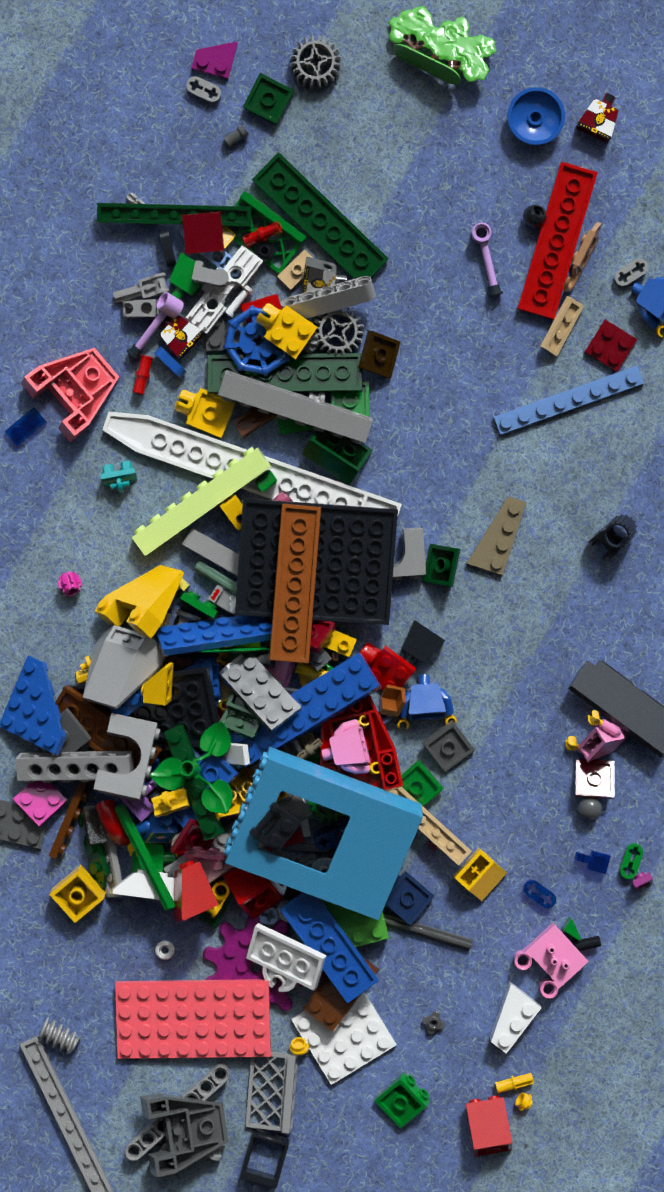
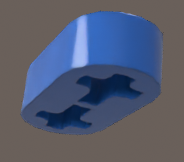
[154,346,187,378]

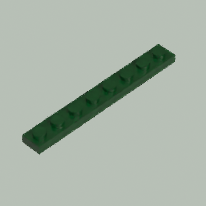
[97,203,252,226]

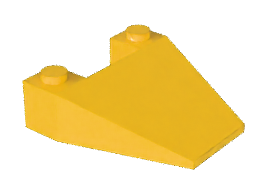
[94,565,184,638]

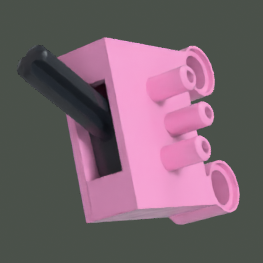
[513,923,601,998]

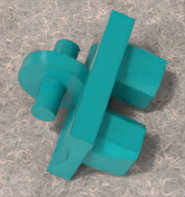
[100,460,137,493]

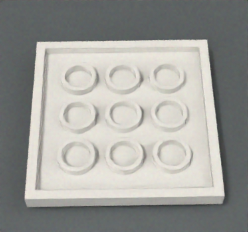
[291,991,397,1085]

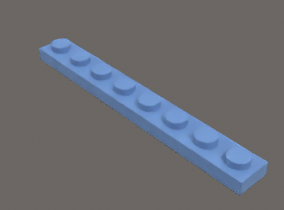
[493,365,644,435]

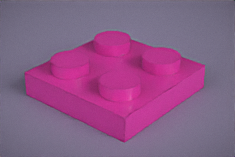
[13,780,68,827]

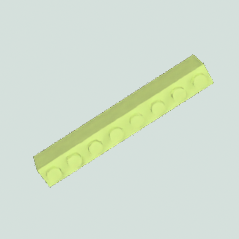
[132,447,271,556]

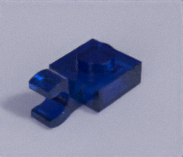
[574,850,611,874]

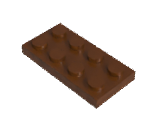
[302,958,379,1032]

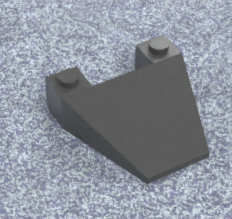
[140,1093,228,1177]

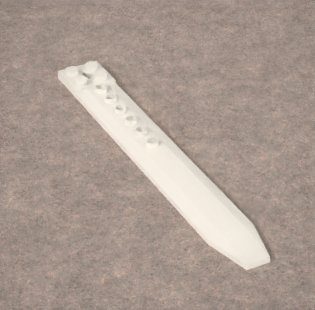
[102,412,402,514]

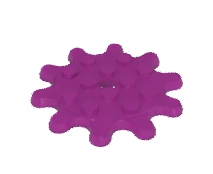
[203,915,305,1011]

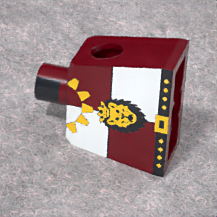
[575,93,619,143]
[160,315,204,360]

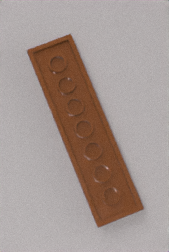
[269,504,321,663]

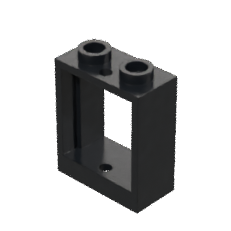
[240,1128,289,1188]

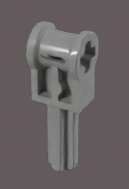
[113,273,170,303]

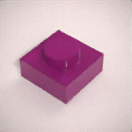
[632,872,653,891]

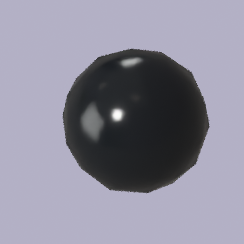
[522,205,547,229]

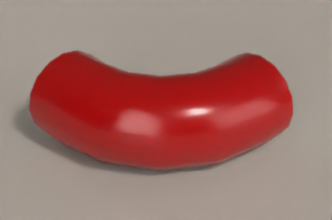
[96,800,130,846]

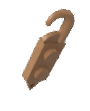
[563,222,602,292]

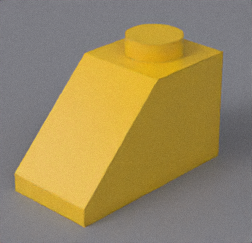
[141,663,173,706]

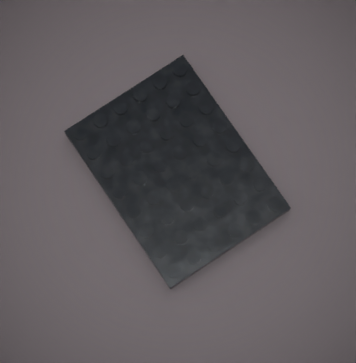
[235,498,398,625]

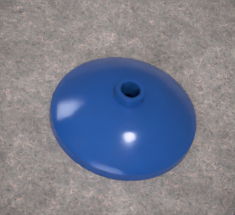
[507,87,565,145]

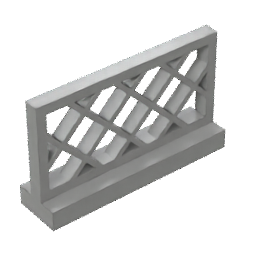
[245,1052,299,1134]

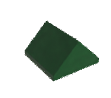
[422,544,461,587]

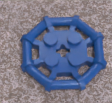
[223,305,290,377]

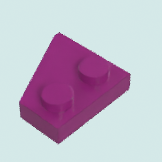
[191,42,238,80]

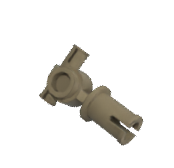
[297,733,323,759]

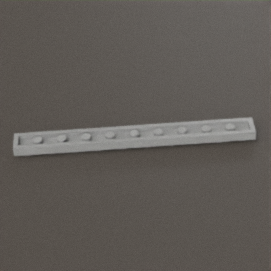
[20,1035,114,1192]

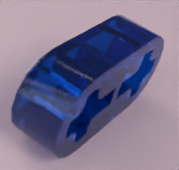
[523,879,556,908]

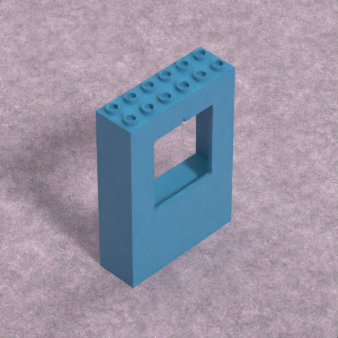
[223,747,423,920]

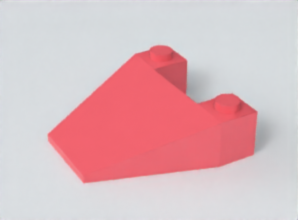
[21,348,119,443]

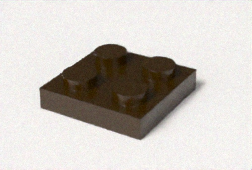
[358,331,401,378]

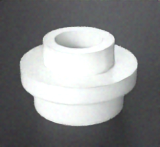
[155,940,175,960]

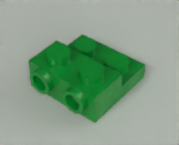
[374,1072,430,1128]

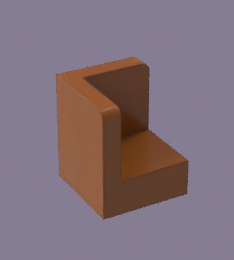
[379,685,406,717]

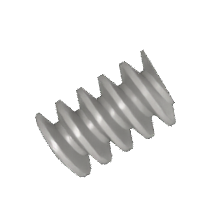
[39,1017,81,1056]

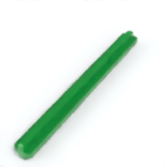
[115,804,176,911]

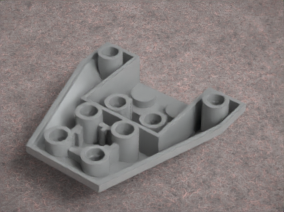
[83,625,167,709]

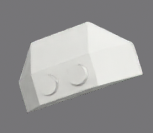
[110,870,174,901]

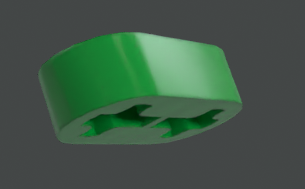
[619,843,643,879]

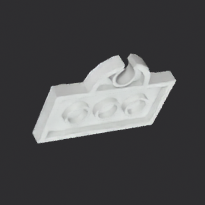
[246,923,326,992]

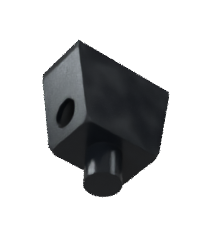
[401,620,445,665]

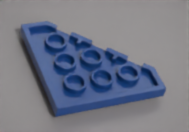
[0,655,66,755]

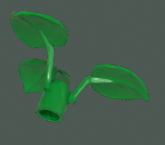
[150,722,233,814]

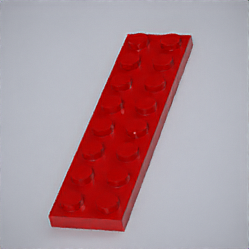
[517,161,598,320]

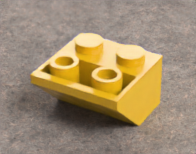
[453,847,507,901]

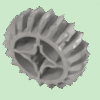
[290,36,341,88]
[314,307,364,356]

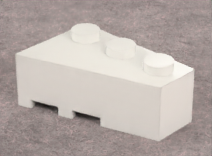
[490,981,541,1054]

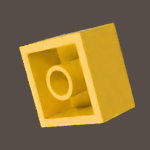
[49,864,106,923]

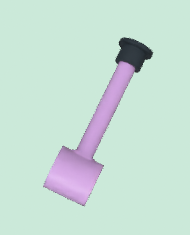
[471,222,503,297]
[127,292,184,360]

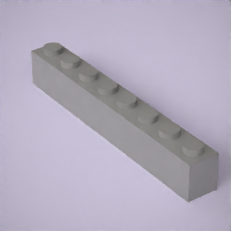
[218,370,373,444]

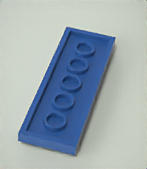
[155,615,272,656]
[279,892,379,1004]

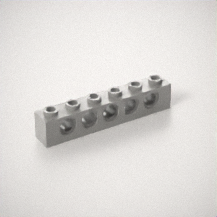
[15,751,135,783]

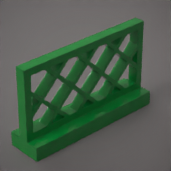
[233,191,308,274]

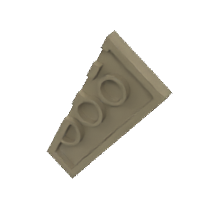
[466,497,526,575]

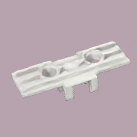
[186,245,264,334]

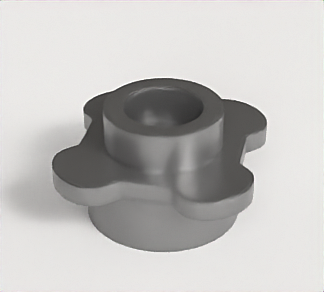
[422,1011,445,1034]

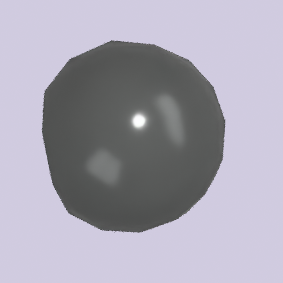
[578,798,602,820]

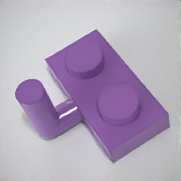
[119,780,157,822]

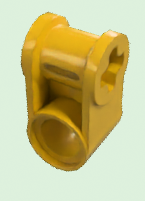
[206,880,230,918]

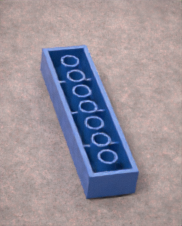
[229,653,382,768]

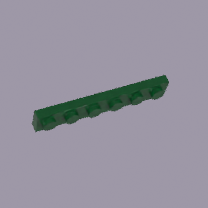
[164,725,225,841]

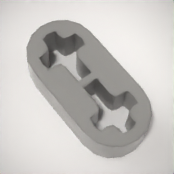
[186,76,221,104]
[614,259,648,287]

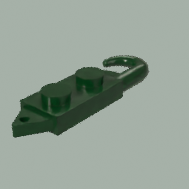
[78,813,110,888]

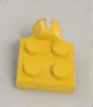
[256,303,317,359]
[174,388,236,438]

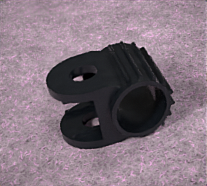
[588,514,637,562]

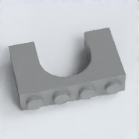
[393,527,426,580]
[94,713,161,801]

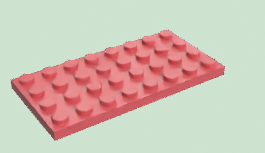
[115,979,271,1059]

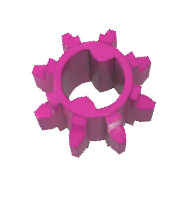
[57,571,82,597]

